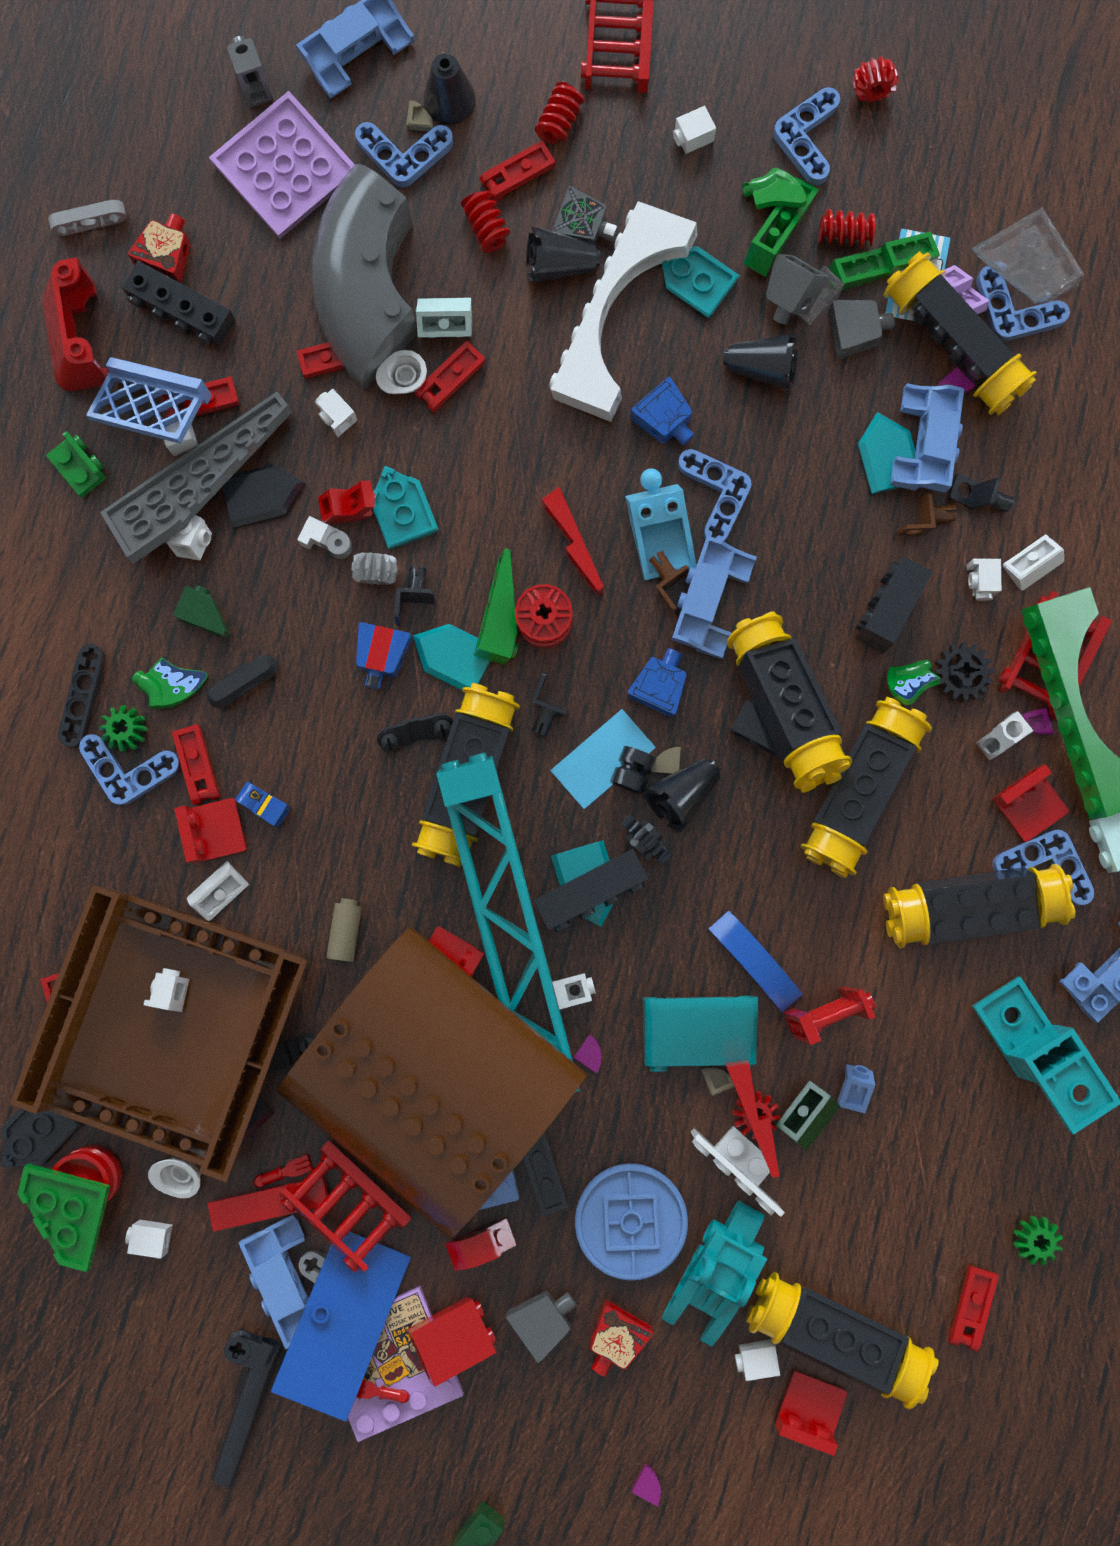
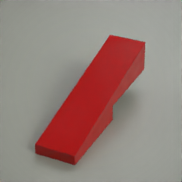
[542,487,604,596]
[725,1060,780,1178]
[208,1176,328,1232]

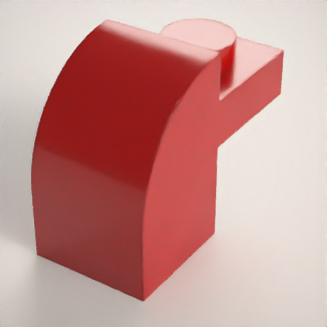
[318,481,375,524]
[445,1218,516,1271]

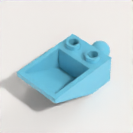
[625,469,697,580]

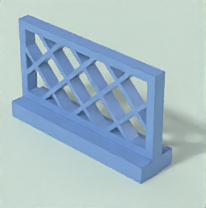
[86,357,212,444]

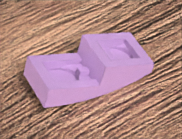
[944,265,989,314]

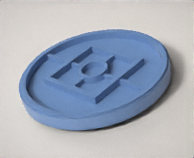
[575,1163,688,1280]

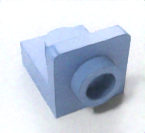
[837,1064,875,1113]

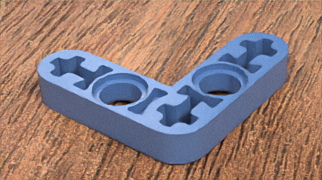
[773,87,840,186]
[355,122,453,188]
[976,265,1070,342]
[678,449,751,542]
[79,734,181,805]
[992,830,1094,905]

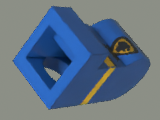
[235,781,292,828]

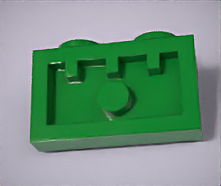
[46,431,107,498]

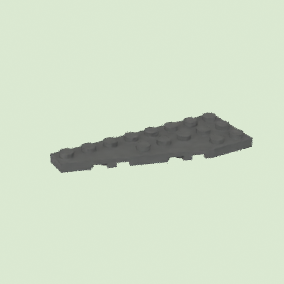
[100,392,292,564]

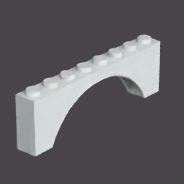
[549,201,697,422]

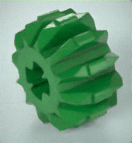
[99,705,148,752]
[1013,1216,1063,1266]

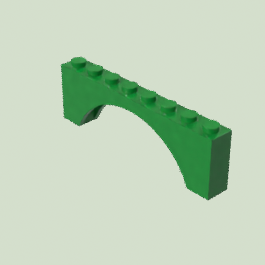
[1021,587,1120,819]

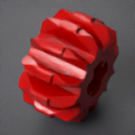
[852,56,899,103]
[732,1091,781,1140]

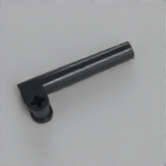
[211,1329,283,1486]

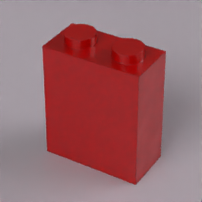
[406,1297,497,1387]

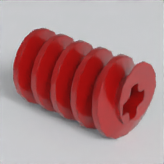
[535,81,585,144]
[460,190,510,253]
[818,209,876,248]

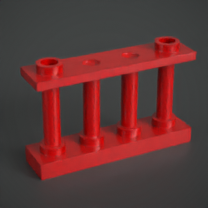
[581,0,654,93]
[998,591,1112,720]
[782,986,876,1045]
[279,1140,411,1273]

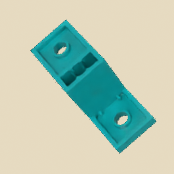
[971,976,1120,1135]

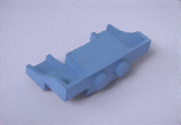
[296,0,415,99]
[890,383,964,493]
[671,536,757,659]
[1059,922,1120,1022]
[239,1213,309,1349]

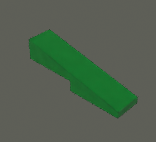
[827,231,940,293]

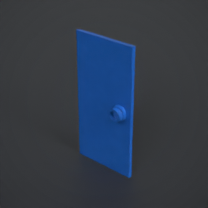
[270,1232,411,1422]

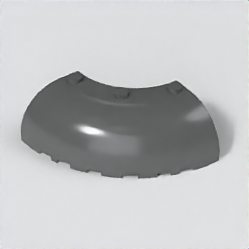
[311,164,418,391]

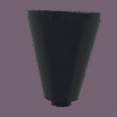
[423,53,475,125]
[526,227,601,283]
[723,334,798,389]
[645,758,720,831]

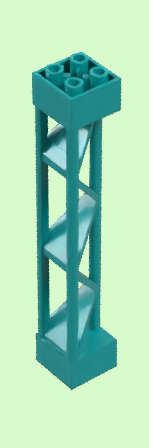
[436,753,580,1093]

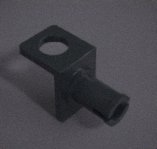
[948,473,1015,513]
[394,565,435,626]
[531,672,569,737]

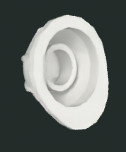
[376,350,427,394]
[148,1157,201,1198]

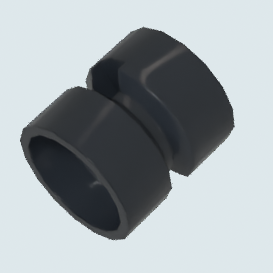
[610,746,657,795]

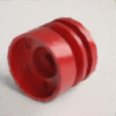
[515,584,573,649]

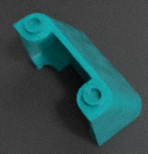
[643,996,758,1072]

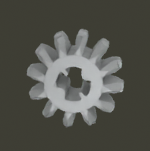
[351,552,398,585]

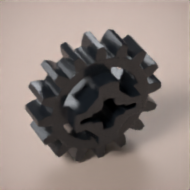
[933,642,995,702]
[620,814,672,865]

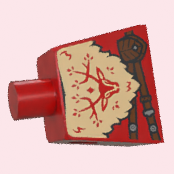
[127,213,191,283]
[590,1299,654,1377]

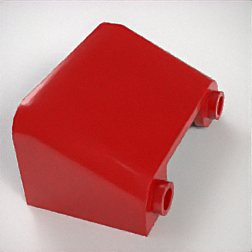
[42,257,109,391]

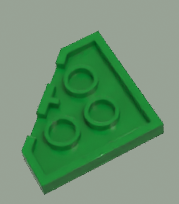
[17,1164,111,1272]

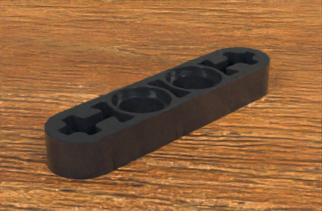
[58,644,106,748]

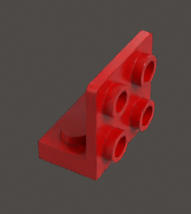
[992,764,1069,842]
[174,798,247,864]
[429,927,486,977]
[775,1370,847,1456]

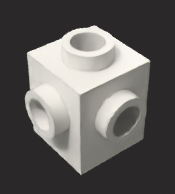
[166,515,212,560]

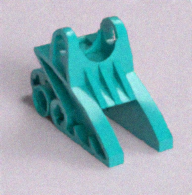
[661,1201,767,1347]

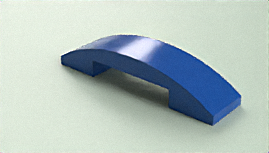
[708,911,802,1012]

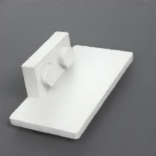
[691,1126,785,1217]

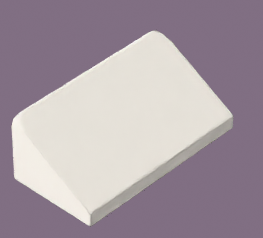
[1003,534,1064,591]
[187,861,249,921]

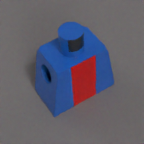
[356,622,413,690]

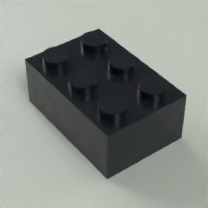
[855,556,933,654]

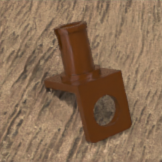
[897,493,957,536]
[649,551,689,614]

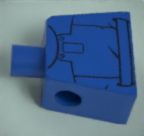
[630,377,694,446]
[627,648,687,718]

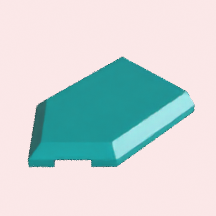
[662,246,740,318]
[858,412,916,495]
[373,466,439,549]
[413,624,491,690]
[551,840,619,927]

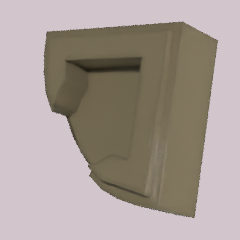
[406,100,433,132]
[651,747,681,775]
[700,1067,734,1096]

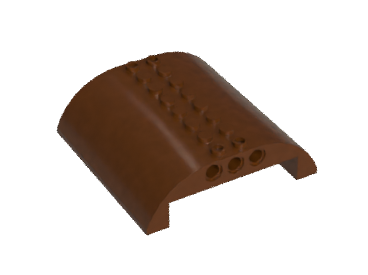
[9,885,308,1183]
[277,926,588,1239]

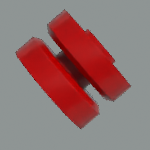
[52,1145,122,1203]

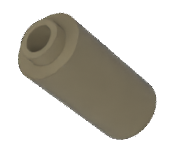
[326,898,362,962]

